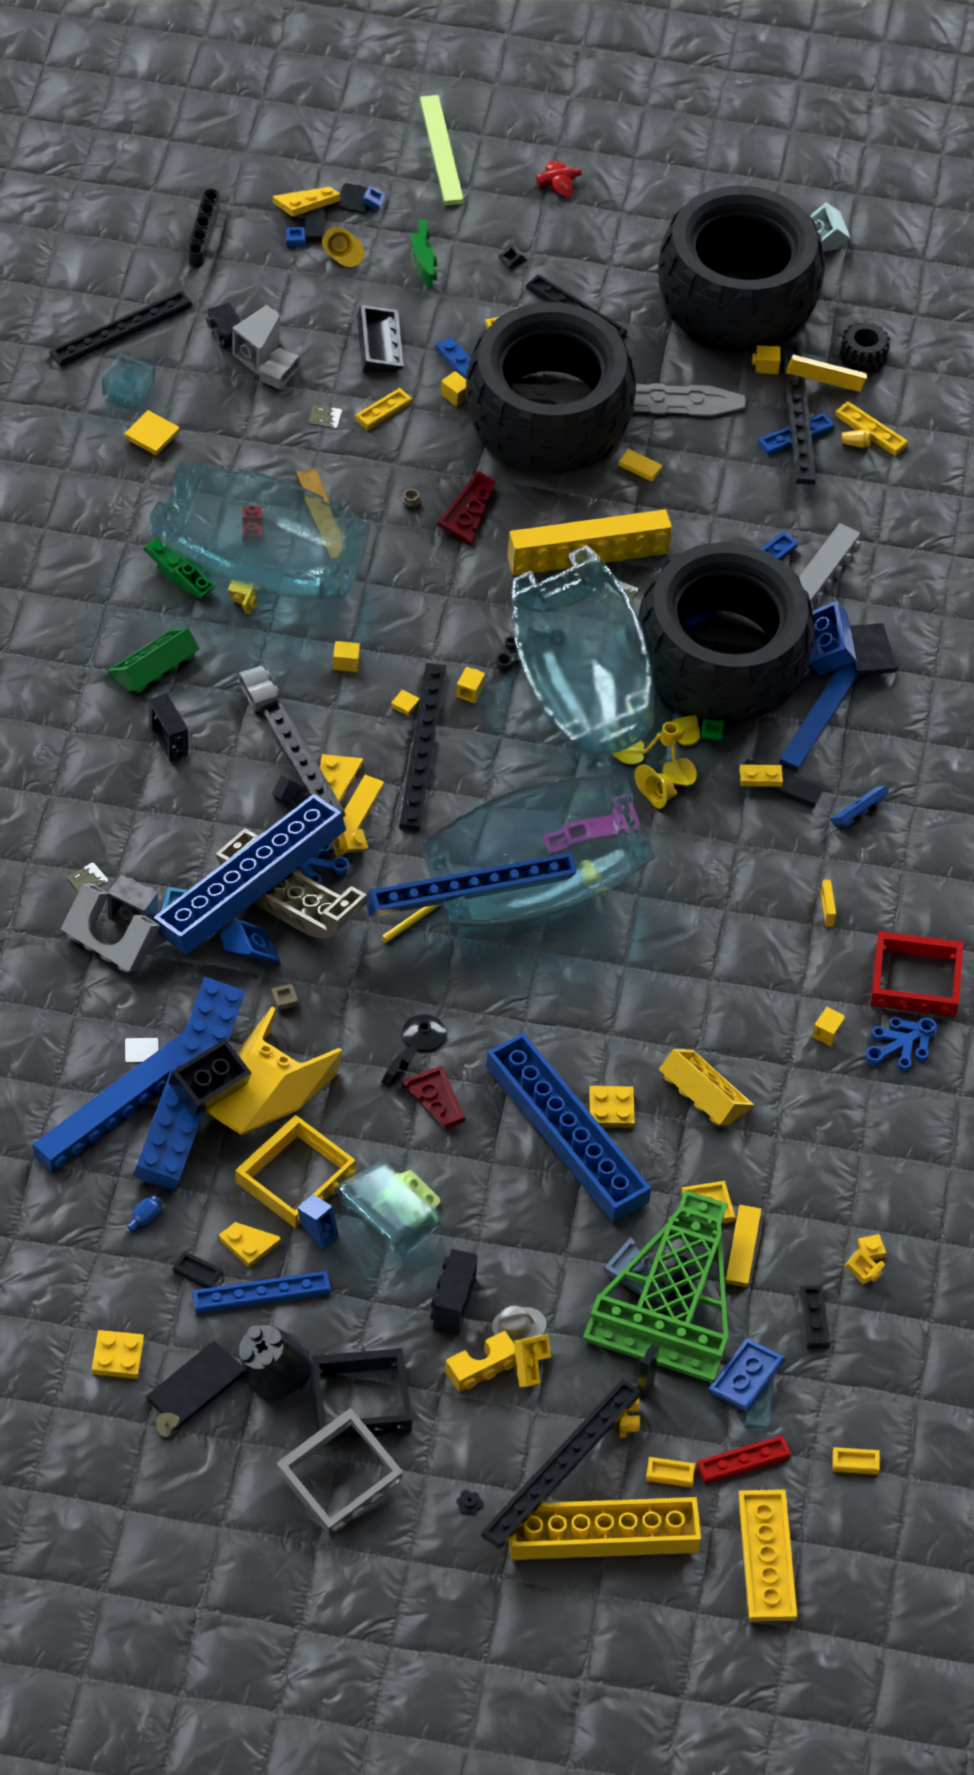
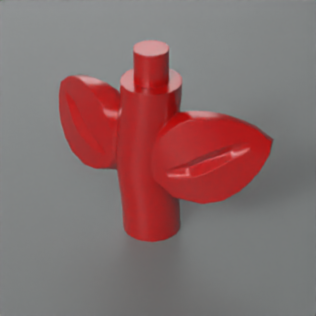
[536,161,582,199]

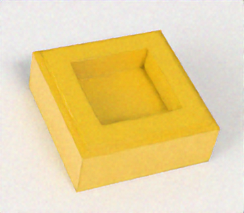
[391,690,420,716]

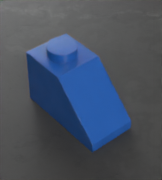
[297,1194,339,1250]

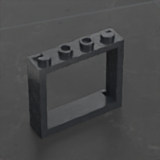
[311,1348,412,1441]

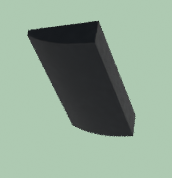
[357,305,404,373]

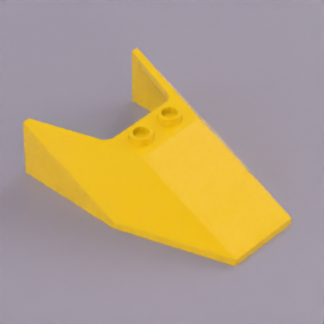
[206,1007,342,1135]

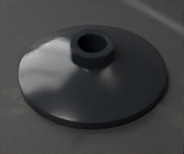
[402,1014,446,1052]

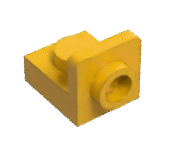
[228,583,257,615]

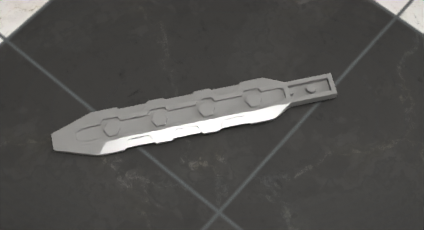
[511,380,745,416]

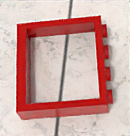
[870,931,964,1017]

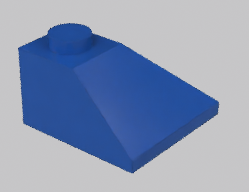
[220,919,280,964]

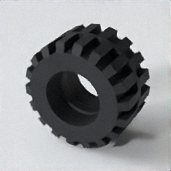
[840,322,890,373]

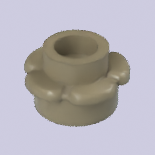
[401,489,421,507]

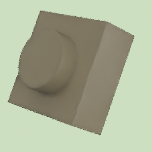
[271,984,298,1011]

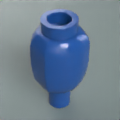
[127,1195,162,1232]

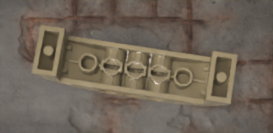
[215,828,368,938]

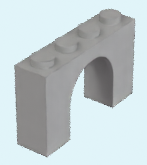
[61,883,161,973]

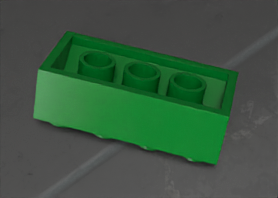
[107,628,200,693]

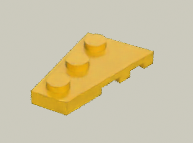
[272,187,341,217]
[320,754,363,802]

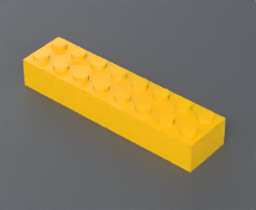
[507,509,672,576]
[509,1497,701,1560]

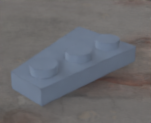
[604,1237,673,1307]

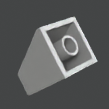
[232,305,280,376]

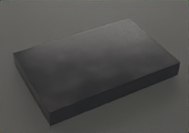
[850,623,897,676]

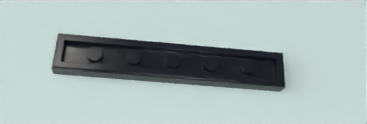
[526,274,627,338]

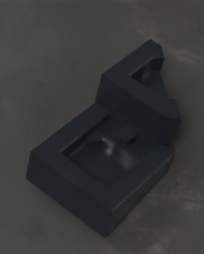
[381,1046,417,1086]

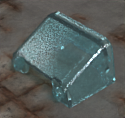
[336,1161,441,1260]

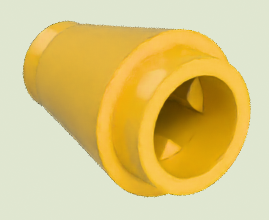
[842,429,870,449]

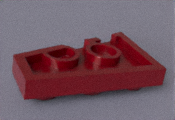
[401,1065,466,1129]

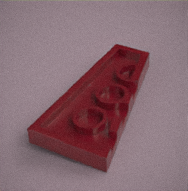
[437,471,495,546]

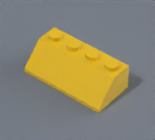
[659,1049,754,1126]

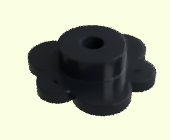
[456,1490,483,1514]

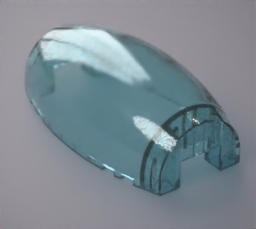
[149,461,370,600]
[511,545,655,755]
[423,775,655,927]

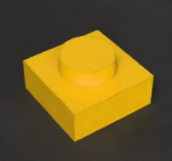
[857,1234,886,1260]

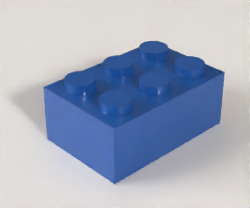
[809,601,856,675]

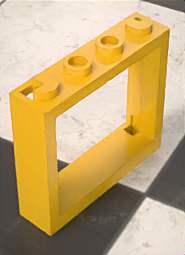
[235,1115,356,1228]

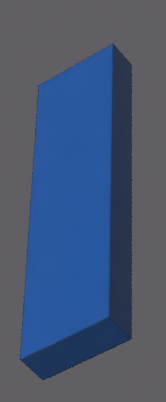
[758,413,835,456]

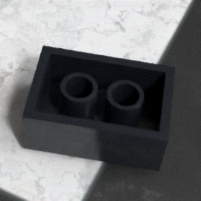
[168,1039,252,1117]
[430,1249,478,1335]

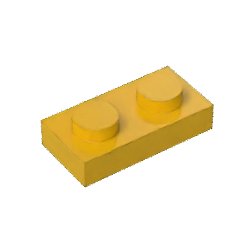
[739,765,783,787]

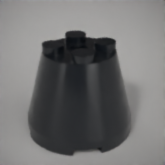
[239,1325,313,1400]

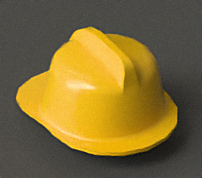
[322,227,365,267]
[634,764,677,809]

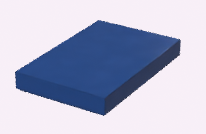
[709,1338,785,1413]

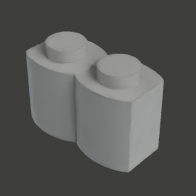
[258,348,300,389]
[239,665,280,712]

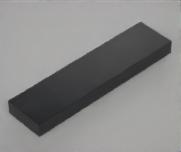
[738,759,823,807]

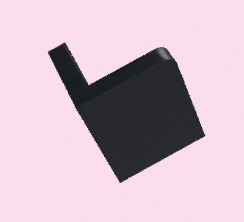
[272,775,307,807]

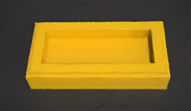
[618,449,663,482]
[820,880,836,927]
[832,1447,880,1475]
[646,1457,695,1488]

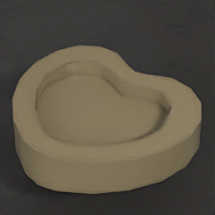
[156,1413,180,1437]

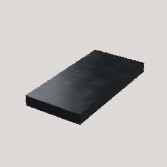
[146,1340,244,1428]

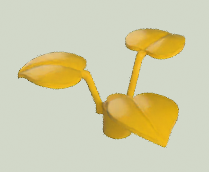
[608,715,700,786]

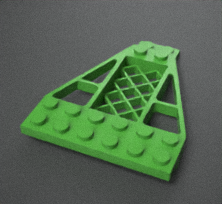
[583,1190,729,1383]

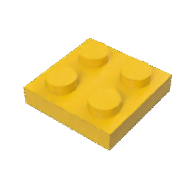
[589,1086,635,1128]
[92,1330,144,1379]

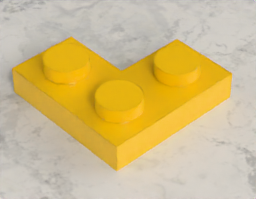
[514,1334,551,1387]

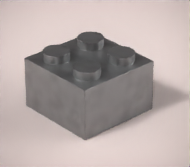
[107,875,158,928]

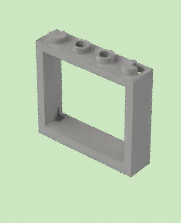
[276,1408,403,1535]

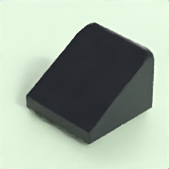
[499,243,527,269]

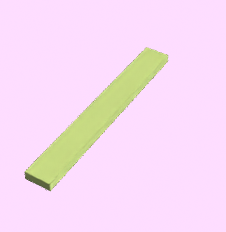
[420,95,463,205]

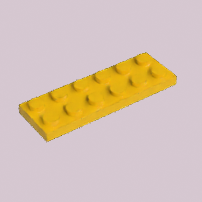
[738,1490,797,1622]

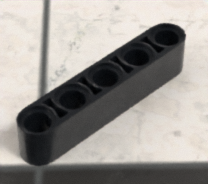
[188,189,220,267]

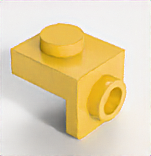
[332,829,368,857]
[844,1248,885,1284]

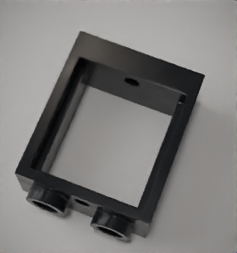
[148,693,188,762]

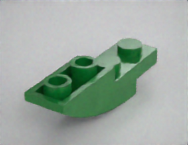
[410,220,437,288]
[144,536,216,599]

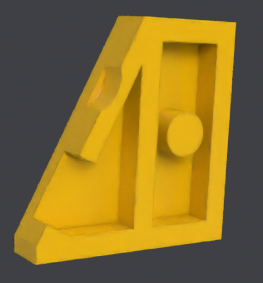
[218,1222,281,1268]

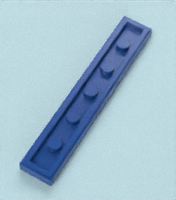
[192,1271,331,1314]

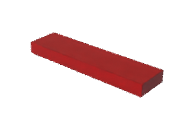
[696,1435,792,1484]

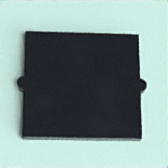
[335,183,368,214]

